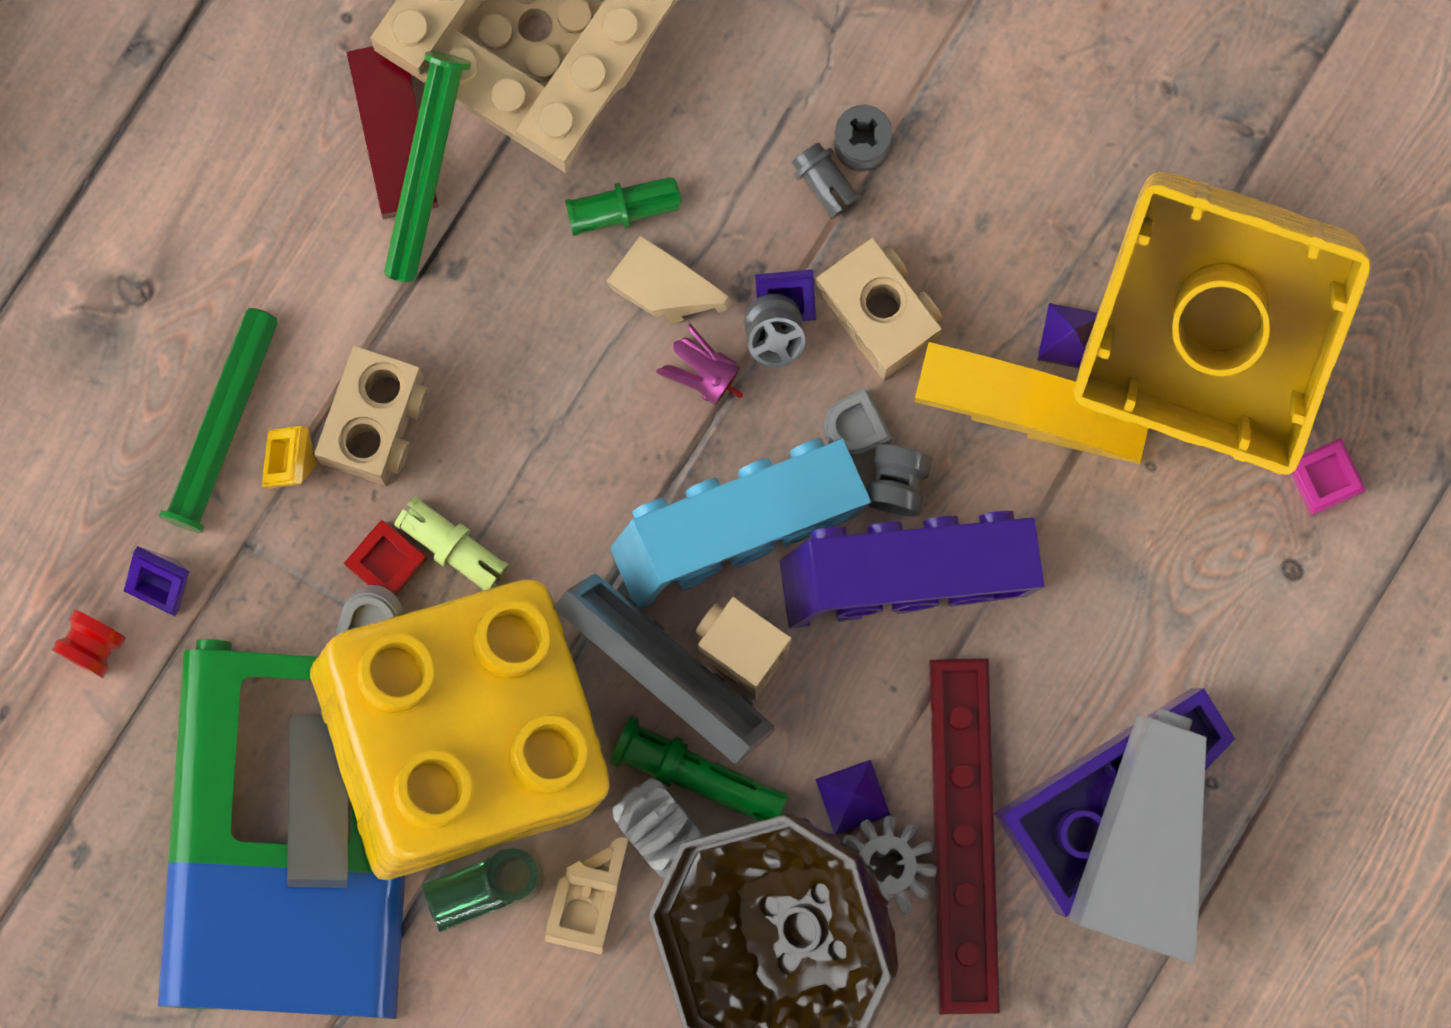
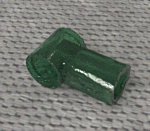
[422,848,544,933]

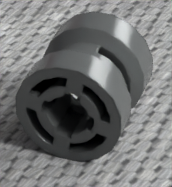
[866,444,933,517]

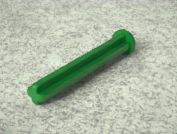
[384,51,471,282]
[159,308,278,533]

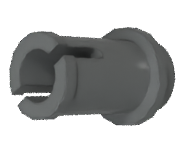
[792,142,861,219]

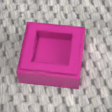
[1291,438,1366,517]

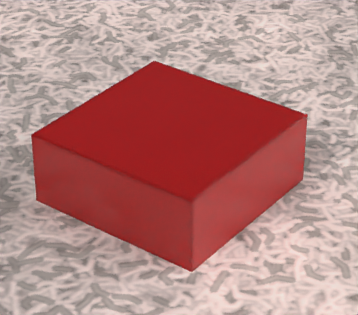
[343,519,427,596]

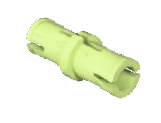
[394,496,510,591]

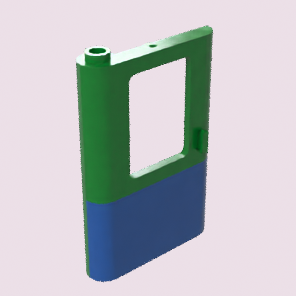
[158,639,405,1019]

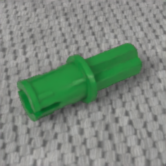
[565,177,682,237]

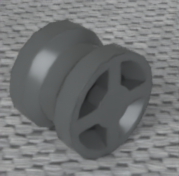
[834,104,892,172]
[744,294,806,367]

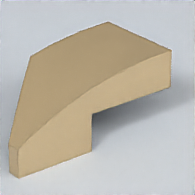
[606,236,734,325]
[545,837,629,955]

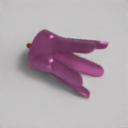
[656,323,743,405]

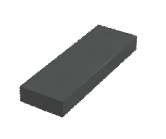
[287,715,348,888]

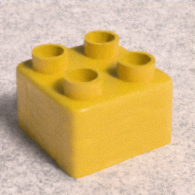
[1074,172,1370,474]
[310,579,610,880]

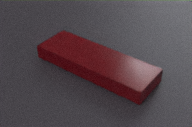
[347,46,439,219]

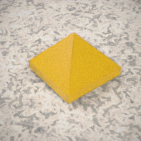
[262,426,318,489]

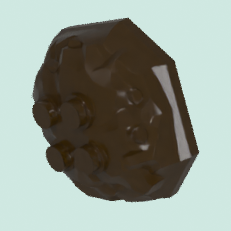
[648,813,898,1028]

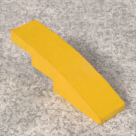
[915,342,1149,465]

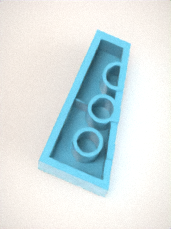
[610,438,871,610]

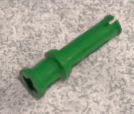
[609,715,789,821]

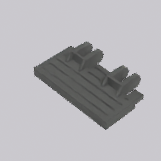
[553,573,775,764]

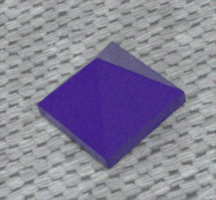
[755,269,816,324]
[1037,303,1097,368]
[124,546,190,616]
[815,760,890,835]

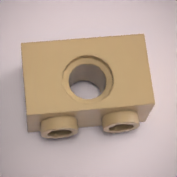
[815,237,943,381]
[695,597,791,700]

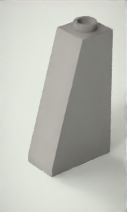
[1068,708,1207,964]

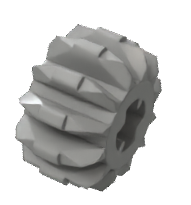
[613,778,705,878]
[842,816,937,915]

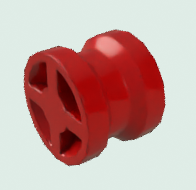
[51,609,126,678]

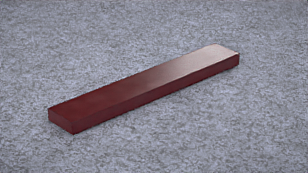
[929,658,1000,1015]

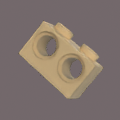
[314,345,429,486]

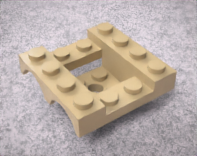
[370,0,679,173]

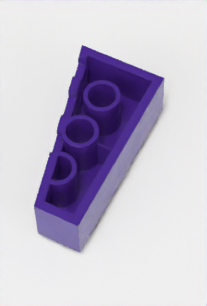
[779,510,1045,629]
[994,688,1235,917]

